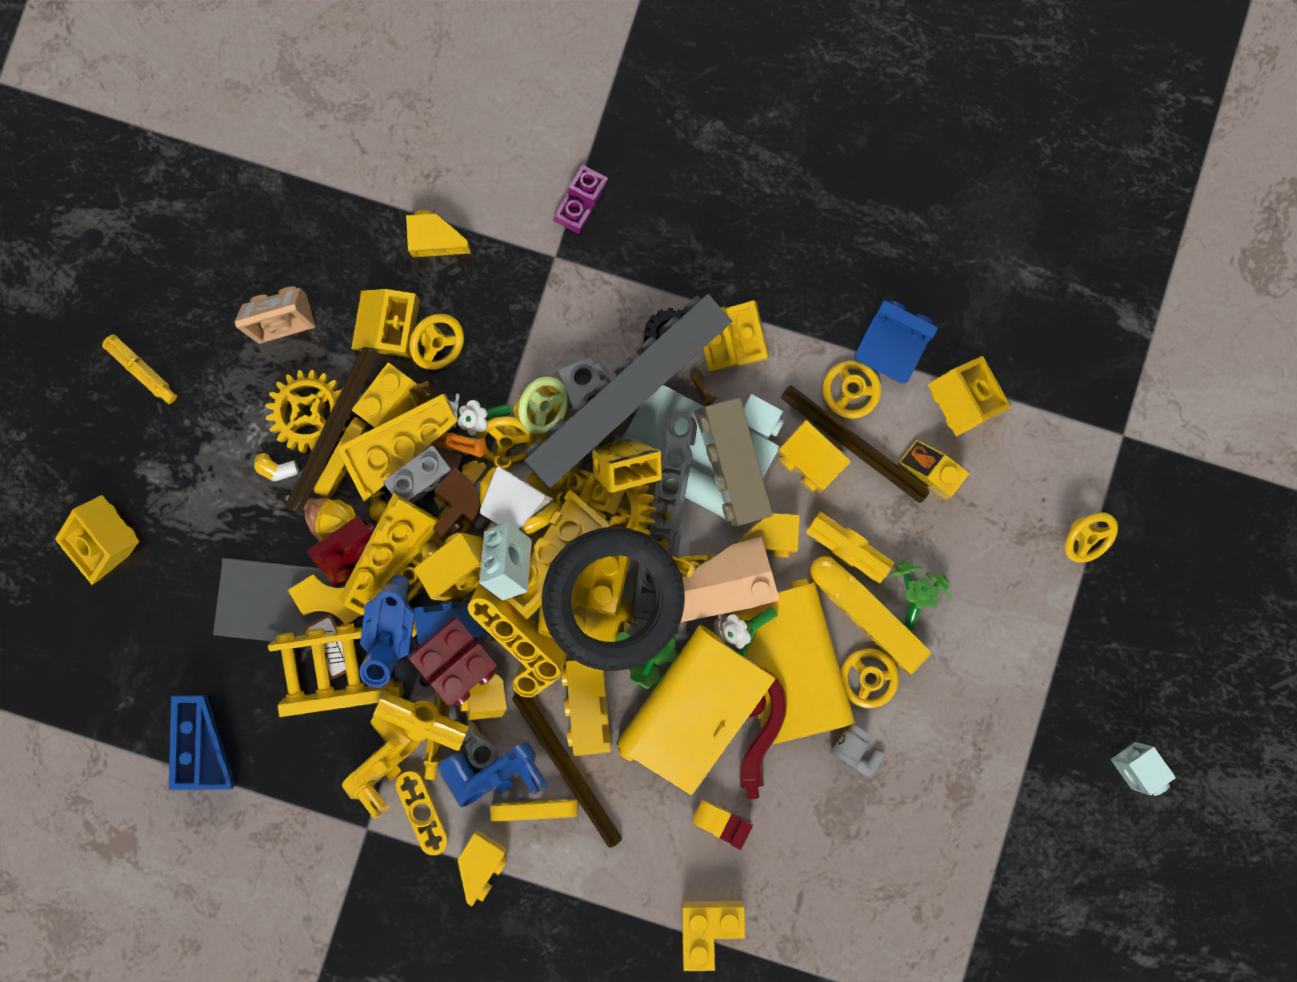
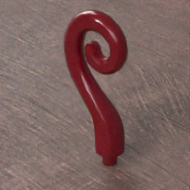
[739,667,787,799]

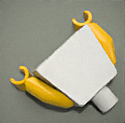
[479,456,566,534]

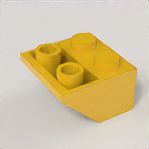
[351,289,420,359]

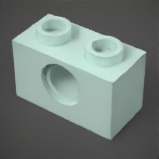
[479,522,532,600]
[1111,742,1176,796]

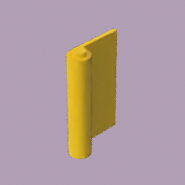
[729,578,855,745]
[616,625,775,796]

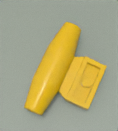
[538,555,630,637]

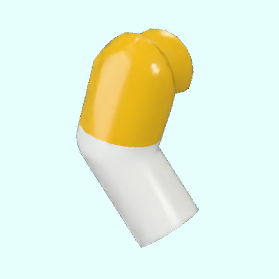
[254,453,299,481]

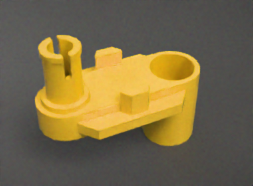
[342,716,421,819]

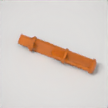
[431,433,486,457]

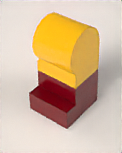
[691,799,753,850]

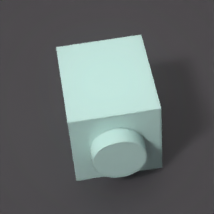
[743,394,784,440]

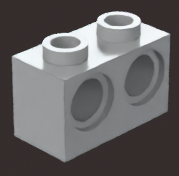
[558,357,606,408]
[383,445,452,504]

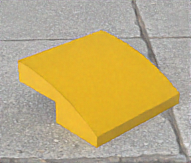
[703,300,770,372]

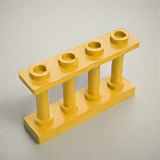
[268,624,404,717]

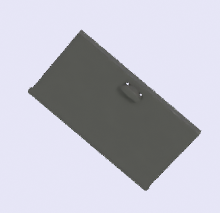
[213,558,347,641]

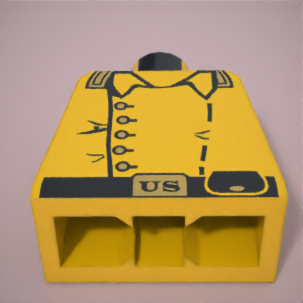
[592,439,662,493]

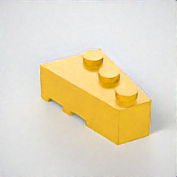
[561,660,612,756]

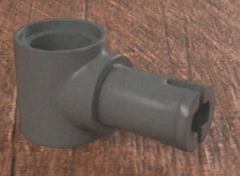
[455,714,499,771]

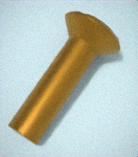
[690,371,717,406]

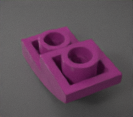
[553,165,608,234]

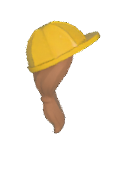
[286,495,357,542]

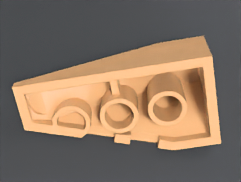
[681,536,780,622]

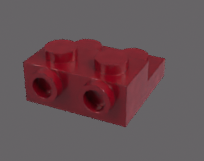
[307,516,375,587]
[406,616,497,707]

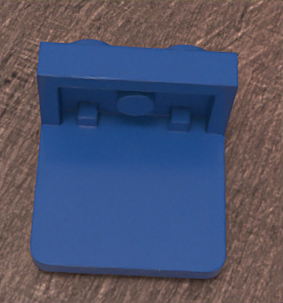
[855,300,938,384]

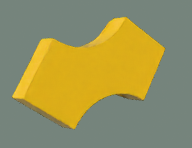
[287,574,362,624]

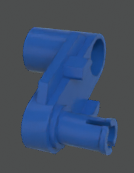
[359,575,415,687]
[437,742,548,807]

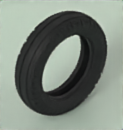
[542,527,685,671]

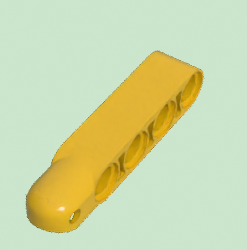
[809,556,932,676]

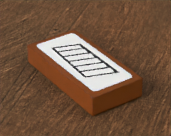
[304,613,359,680]

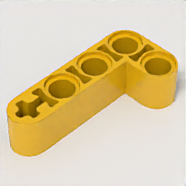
[468,584,567,697]

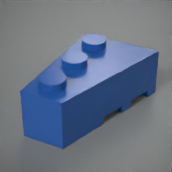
[414,601,496,645]
[169,695,236,790]

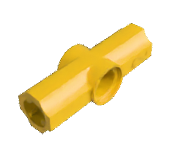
[805,512,895,584]
[373,691,469,751]

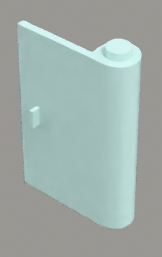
[613,385,780,519]

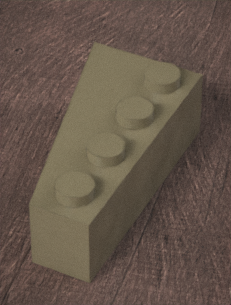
[694,397,773,526]

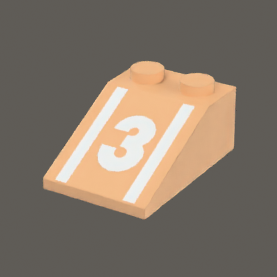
[235,286,315,344]

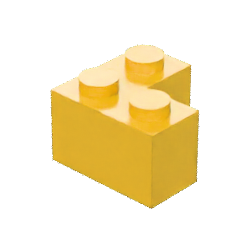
[682,900,745,971]

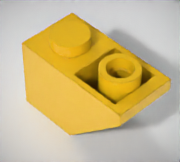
[736,513,800,558]
[459,673,507,720]
[458,829,509,906]

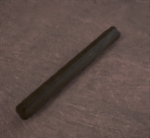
[285,347,379,513]
[781,385,930,503]
[512,694,622,848]

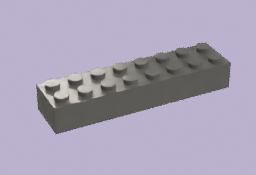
[524,294,733,489]

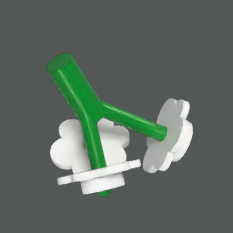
[450,394,511,456]
[714,606,778,664]

